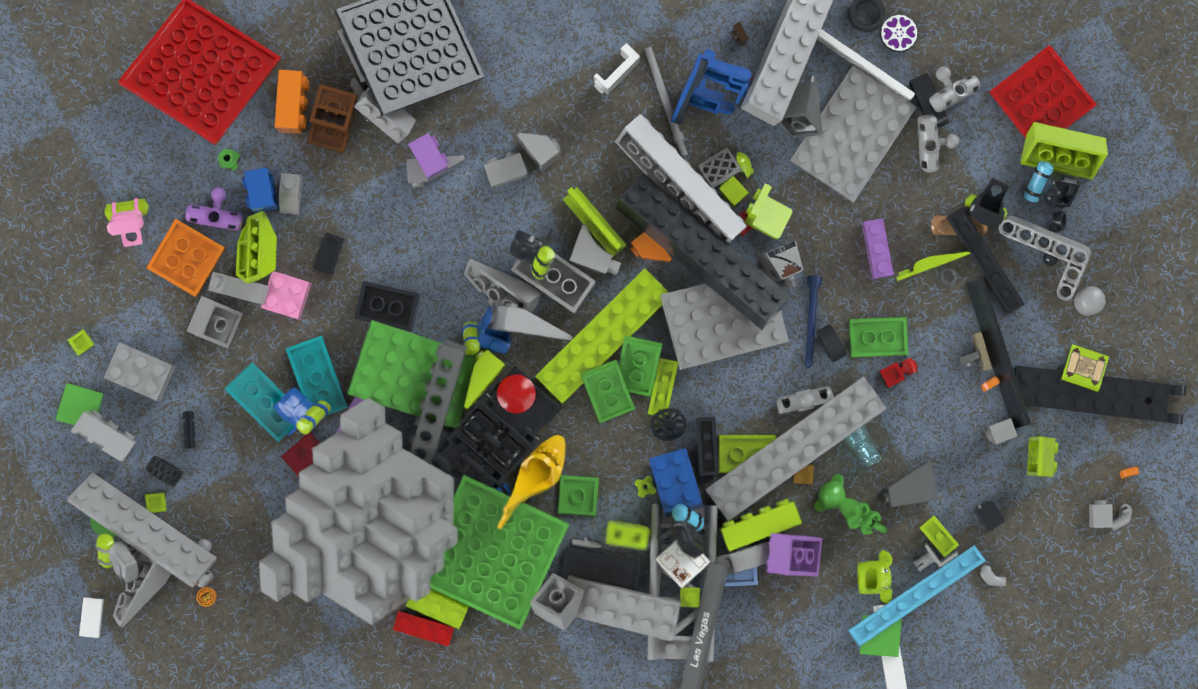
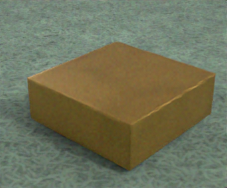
[793,465,814,484]

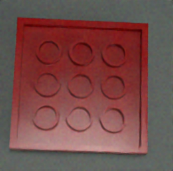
[989,45,1097,139]

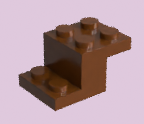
[307,84,358,154]

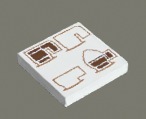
[656,541,710,589]

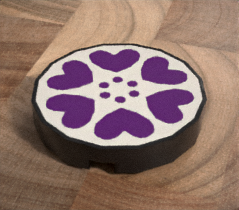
[880,14,918,53]

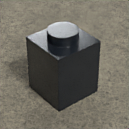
[974,500,1005,532]

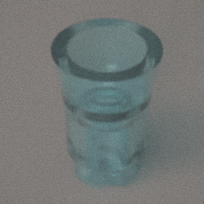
[843,424,882,468]

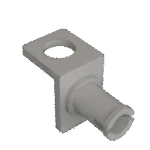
[913,542,958,572]

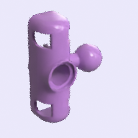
[185,187,244,231]

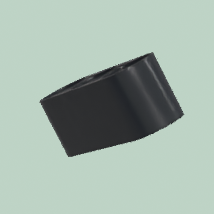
[909,73,949,128]

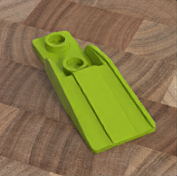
[896,252,971,281]

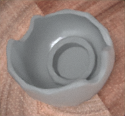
[1074,286,1106,316]

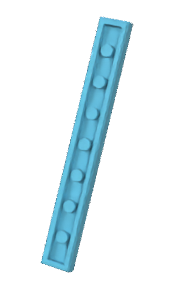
[848,545,986,647]

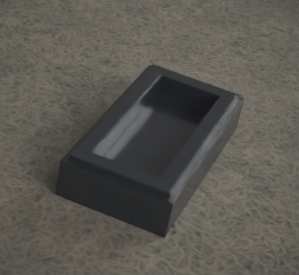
[314,233,344,275]

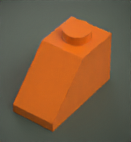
[630,232,672,263]

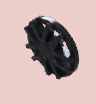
[650,407,687,441]

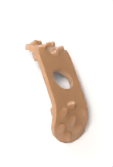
[931,216,988,235]

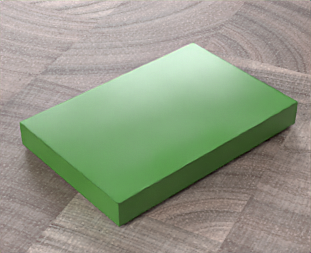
[849,317,908,358]
[619,336,663,397]
[580,360,635,423]

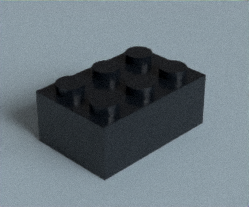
[354,281,421,332]

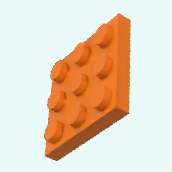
[146,219,226,297]

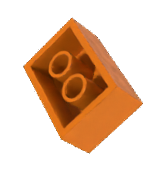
[275,70,310,134]

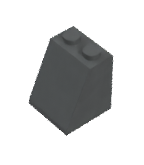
[882,461,938,507]

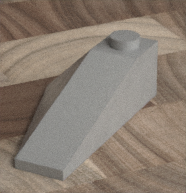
[464,259,541,313]

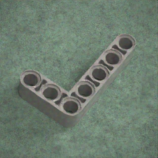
[999,215,1091,301]

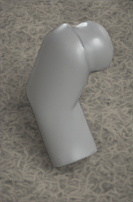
[1112,504,1132,531]
[980,565,1006,586]

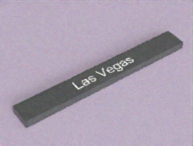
[680,562,728,689]

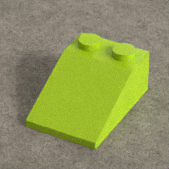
[464,350,506,409]
[1027,437,1058,477]

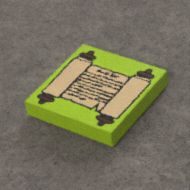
[1061,344,1109,392]

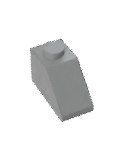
[279,173,303,215]

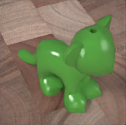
[815,474,888,535]

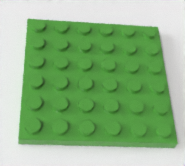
[430,475,569,630]

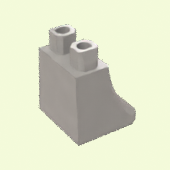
[568,224,621,275]

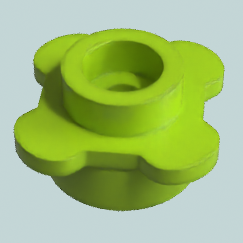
[635,476,656,498]

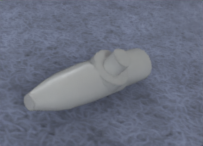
[572,537,601,549]

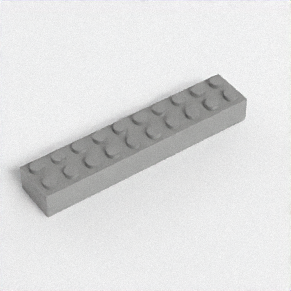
[706,376,886,521]

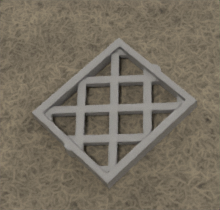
[698,148,742,188]

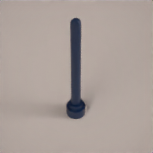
[805,276,823,368]

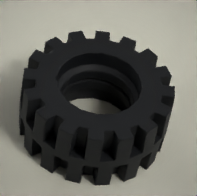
[145,455,183,486]

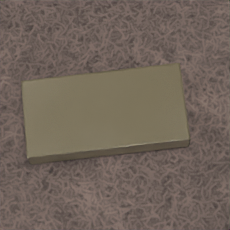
[971,332,992,371]

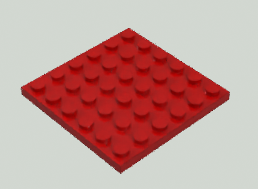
[119,0,281,145]

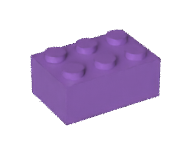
[767,533,822,576]

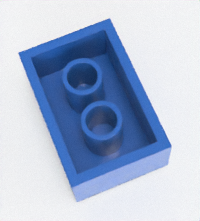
[649,448,703,518]

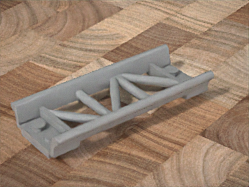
[648,504,717,662]

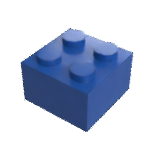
[242,168,279,213]

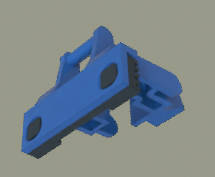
[671,49,755,125]

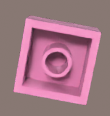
[261,271,311,320]

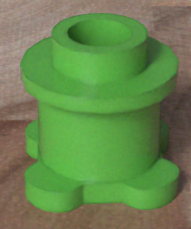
[218,149,240,170]

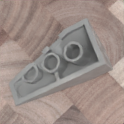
[487,303,573,340]
[113,550,172,627]

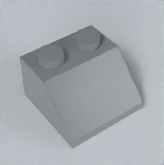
[187,296,243,348]
[530,573,584,631]

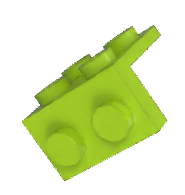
[744,183,792,240]

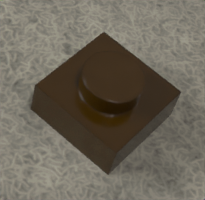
[731,22,749,45]

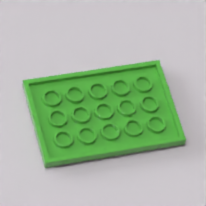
[347,320,477,428]

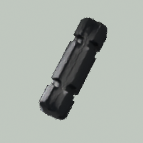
[183,411,196,448]

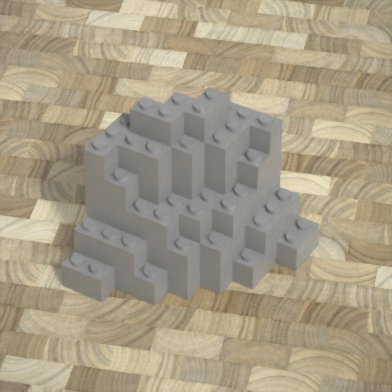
[259,398,457,625]

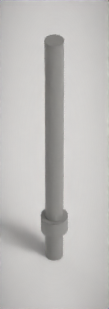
[644,47,688,157]

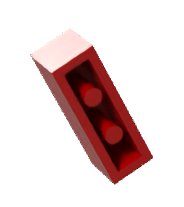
[393,610,455,646]

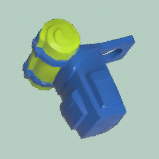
[462,307,511,355]
[274,387,331,436]

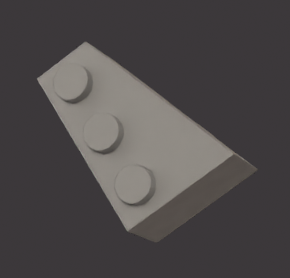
[71,409,137,462]

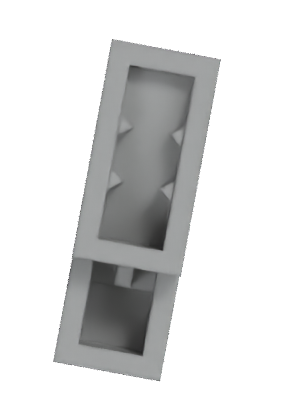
[208,272,269,305]

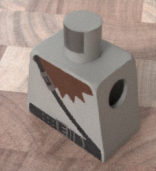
[757,241,803,290]

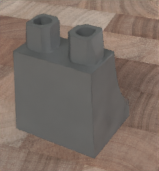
[778,75,822,138]

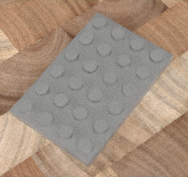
[790,66,916,203]
[660,269,789,370]

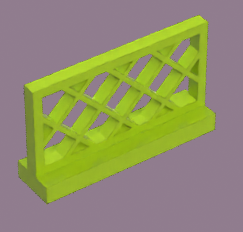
[563,187,627,258]

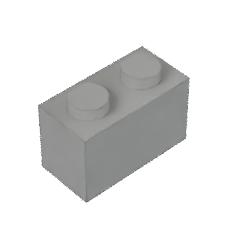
[484,151,528,189]

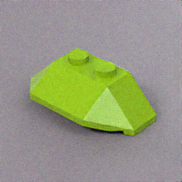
[236,211,277,284]

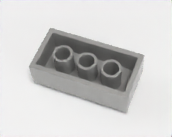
[511,253,596,314]

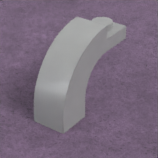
[716,540,770,574]

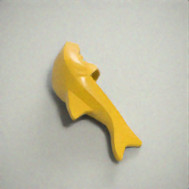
[498,435,566,529]

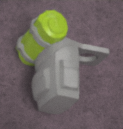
[95,534,138,582]

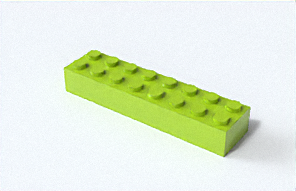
[535,268,669,404]

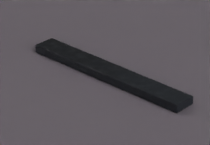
[966,278,1031,429]

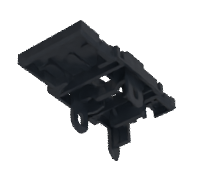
[431,366,563,488]

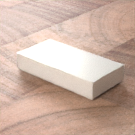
[79,597,104,638]

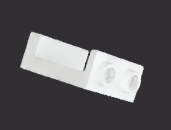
[594,43,640,95]

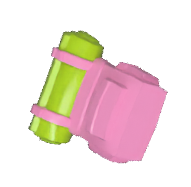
[105,198,149,247]

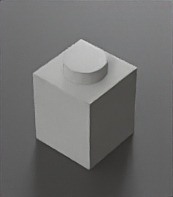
[985,418,1017,444]
[1089,500,1113,528]

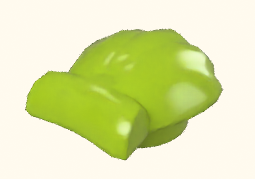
[735,152,754,178]

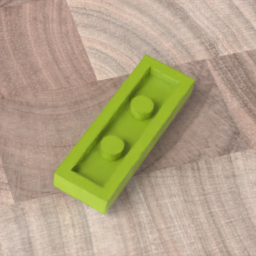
[648,358,678,417]

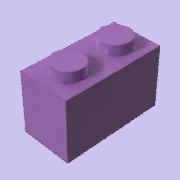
[408,133,449,180]

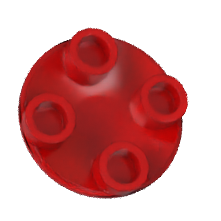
[497,375,536,413]

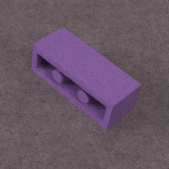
[862,218,894,280]

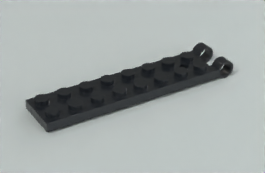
[1015,365,1187,424]

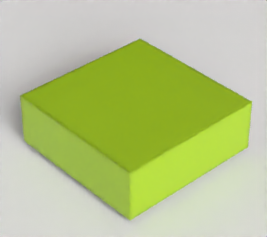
[67,329,95,356]
[145,492,167,513]

